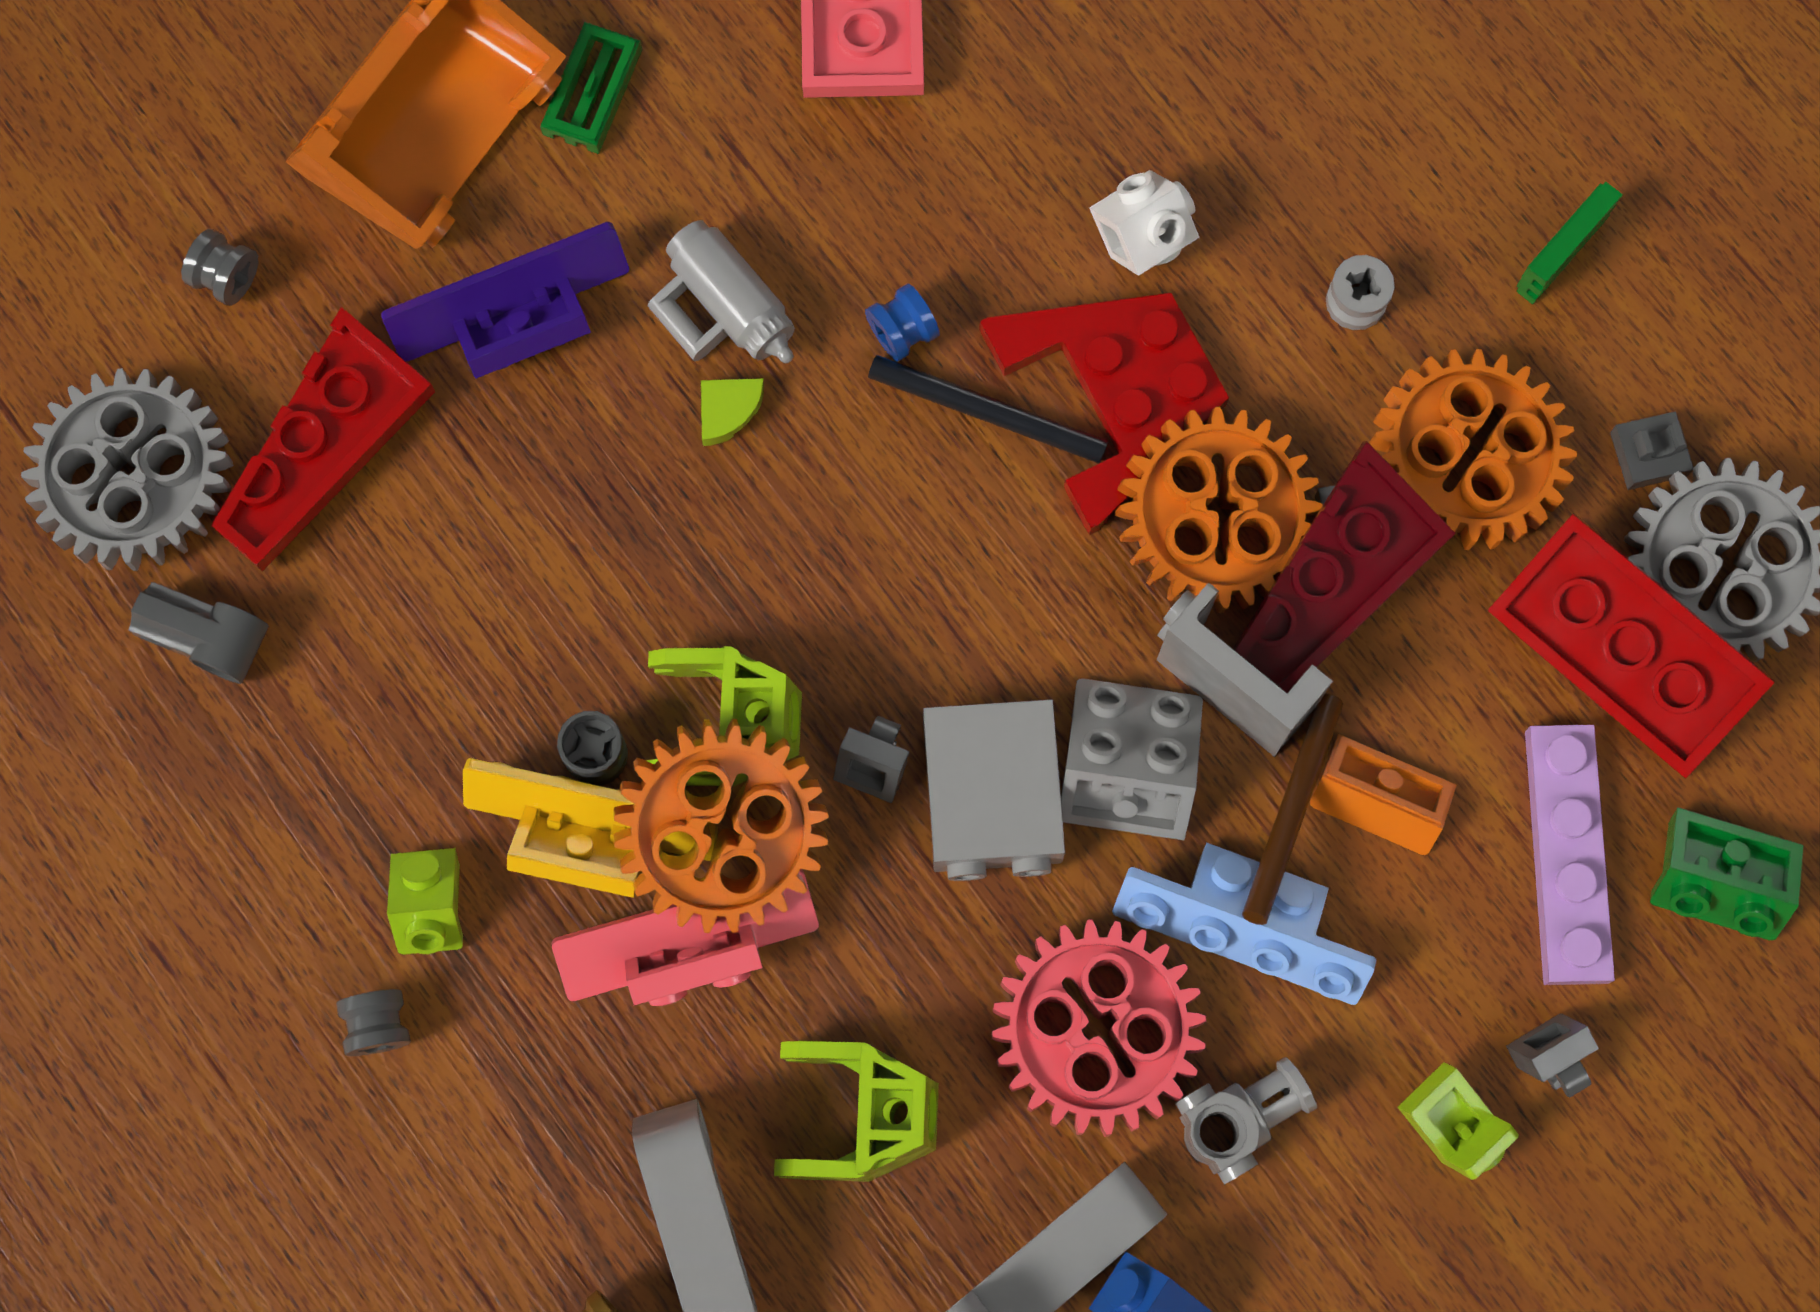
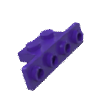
[381,222,629,379]

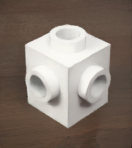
[1089,170,1200,276]

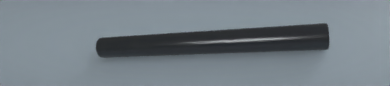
[868,355,1109,463]

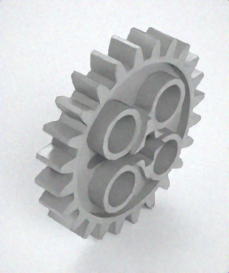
[21,368,233,571]
[1624,458,1820,662]

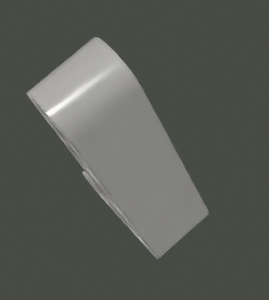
[632,1099,758,1312]
[946,1162,1168,1312]

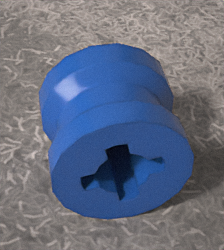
[865,283,940,362]

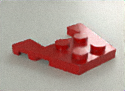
[979,293,1229,535]

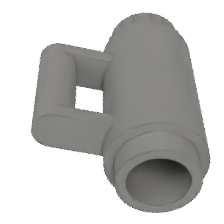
[648,220,795,363]

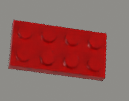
[1487,513,1775,779]

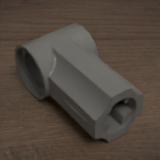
[129,582,269,684]

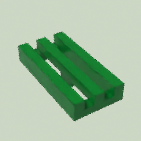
[540,22,642,154]
[1516,182,1623,305]

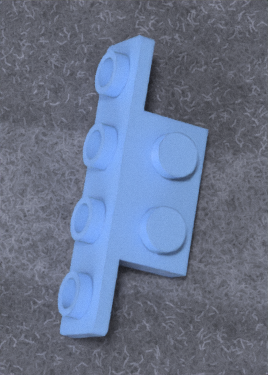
[1112,843,1377,1005]

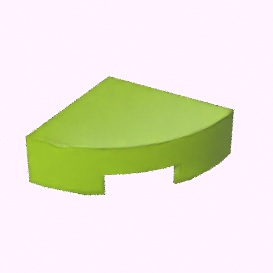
[701,378,764,446]

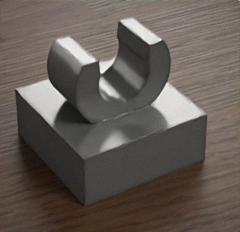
[1610,411,1693,490]
[833,716,909,803]
[1506,1013,1599,1098]

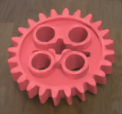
[991,920,1206,1137]

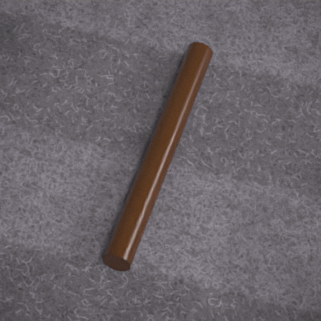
[1242,694,1343,925]

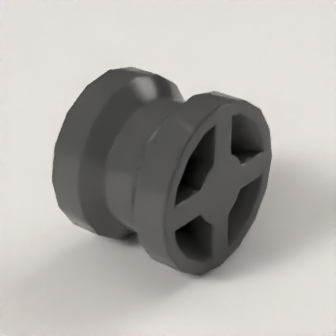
[181,229,259,306]
[336,989,411,1056]

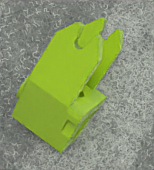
[646,646,802,786]
[774,1041,939,1182]

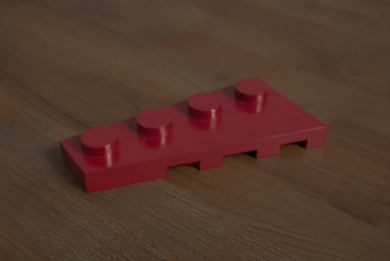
[1233,441,1456,693]

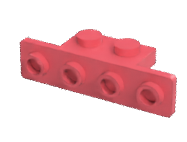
[552,869,819,1006]

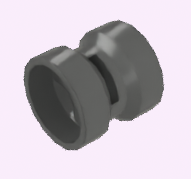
[557,711,628,786]

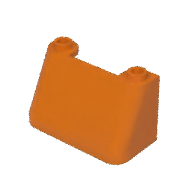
[286,0,567,249]

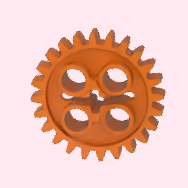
[1369,349,1577,550]
[1115,407,1323,613]
[613,719,829,933]

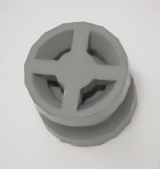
[1326,255,1395,330]

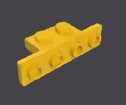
[463,758,718,898]

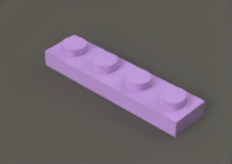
[1525,725,1615,985]

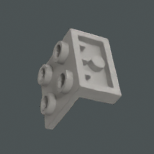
[1061,678,1203,840]

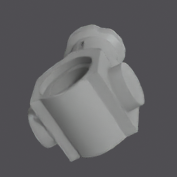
[1175,1057,1317,1185]

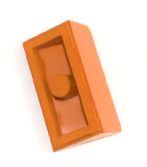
[1310,734,1457,855]

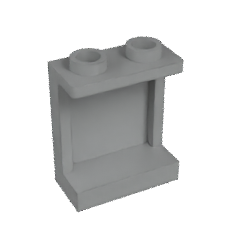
[1157,583,1333,757]
[923,700,1065,881]

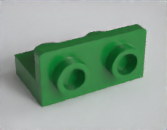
[1650,807,1804,940]

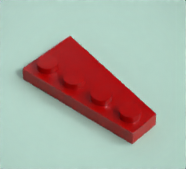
[212,307,435,572]

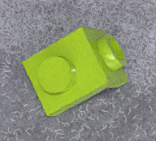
[387,848,463,955]
[1397,1062,1519,1180]

